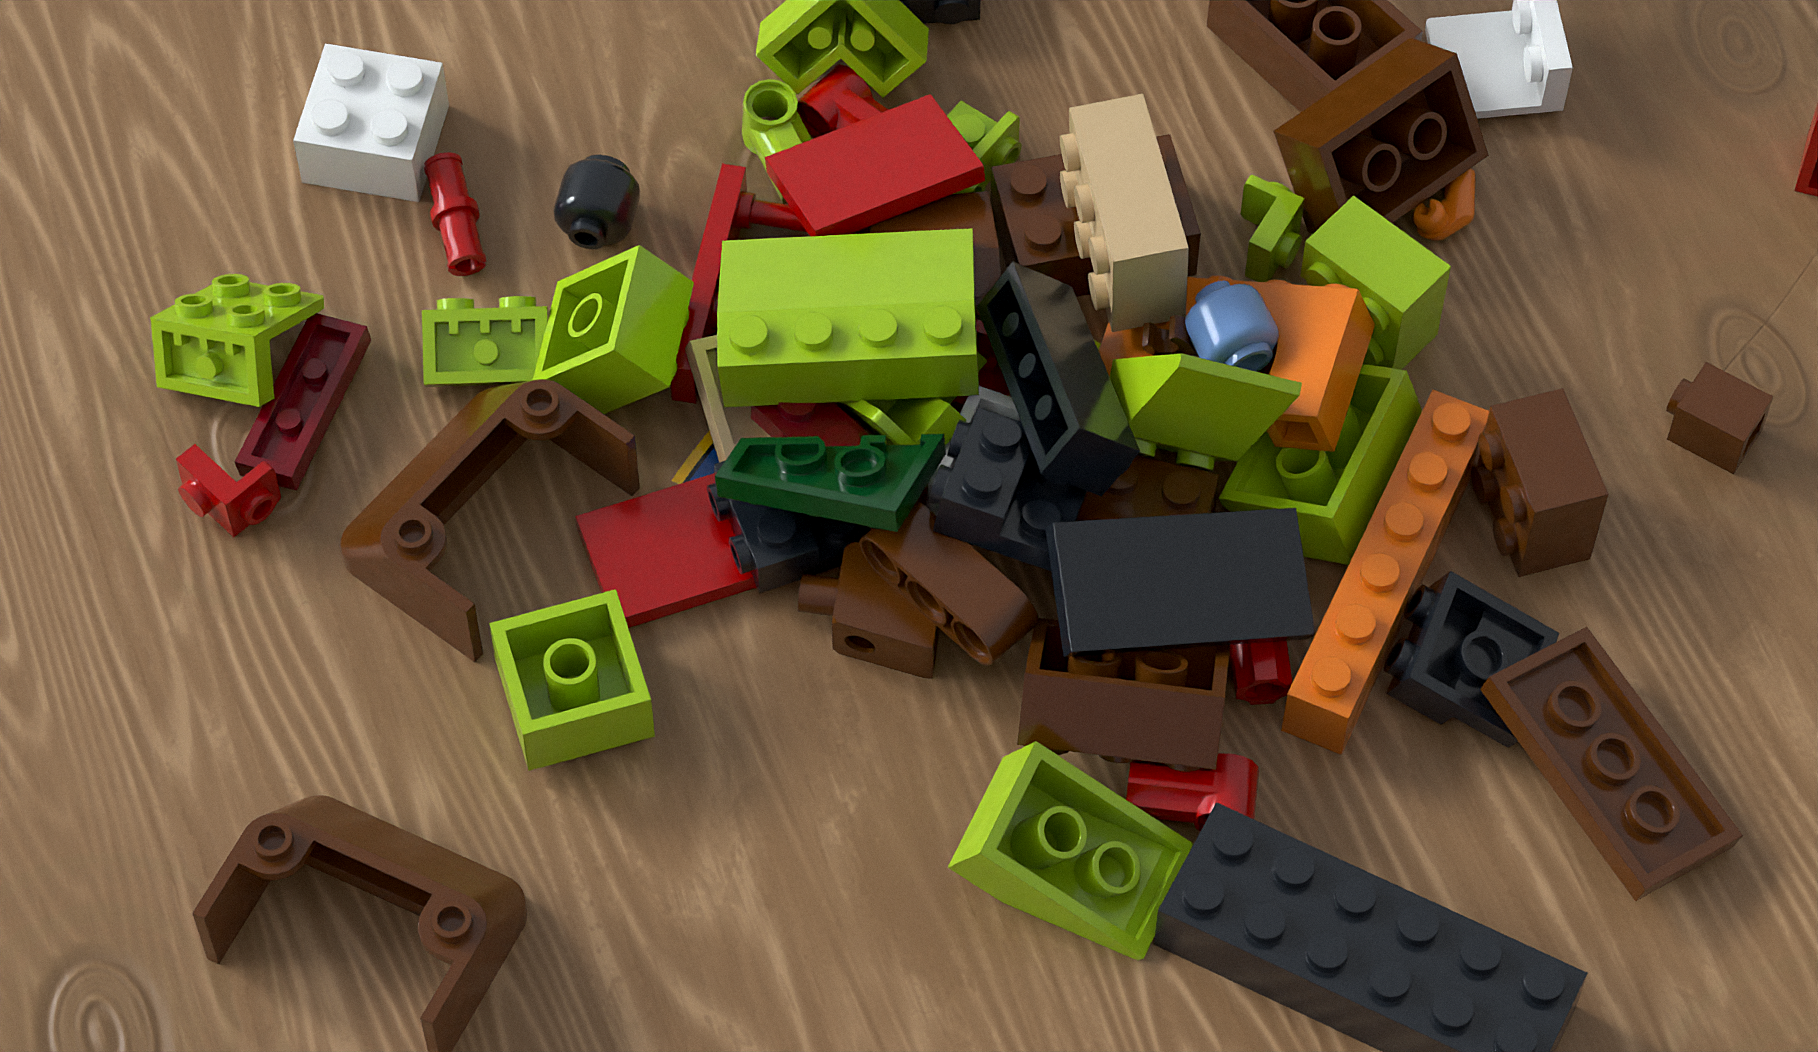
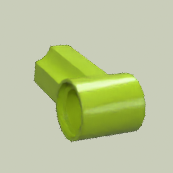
[742,79,811,204]

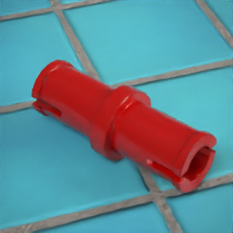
[424,152,487,276]

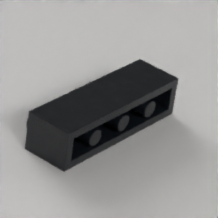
[977,262,1140,497]

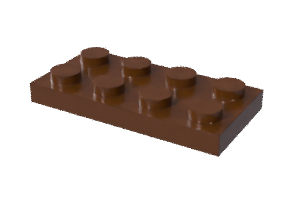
[1480,627,1743,901]

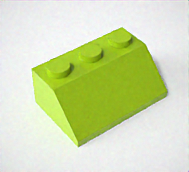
[1219,364,1422,565]

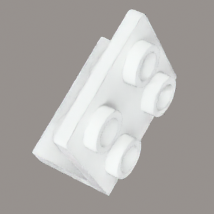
[1425,0,1573,119]

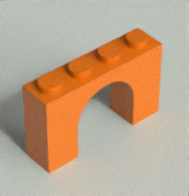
[1099,275,1375,452]

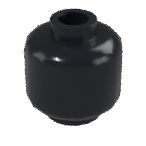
[554,154,640,250]

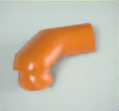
[1413,168,1476,241]

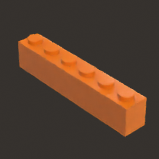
[1281,389,1489,755]

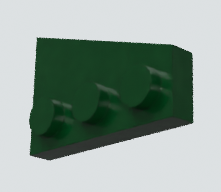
[715,434,946,532]

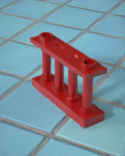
[670,163,868,404]

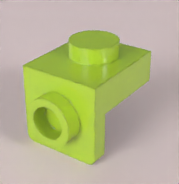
[1240,175,1305,282]

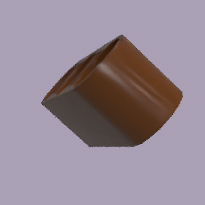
[859,501,1039,666]

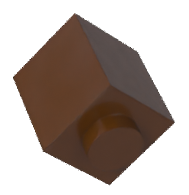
[1666,362,1773,474]

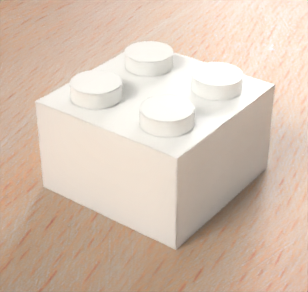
[293,44,449,202]

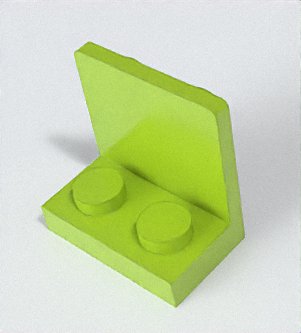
[150,274,325,407]

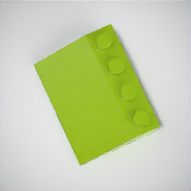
[717,228,979,407]

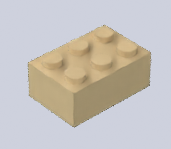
[1060,94,1189,332]

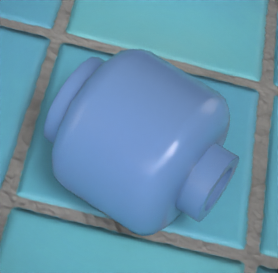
[1185,281,1279,372]

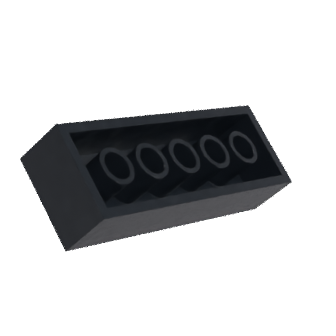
[1154,802,1588,1052]

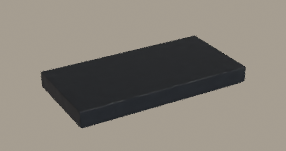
[1045,508,1316,657]

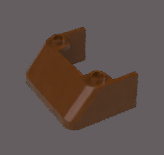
[341,379,640,662]
[192,795,527,1052]

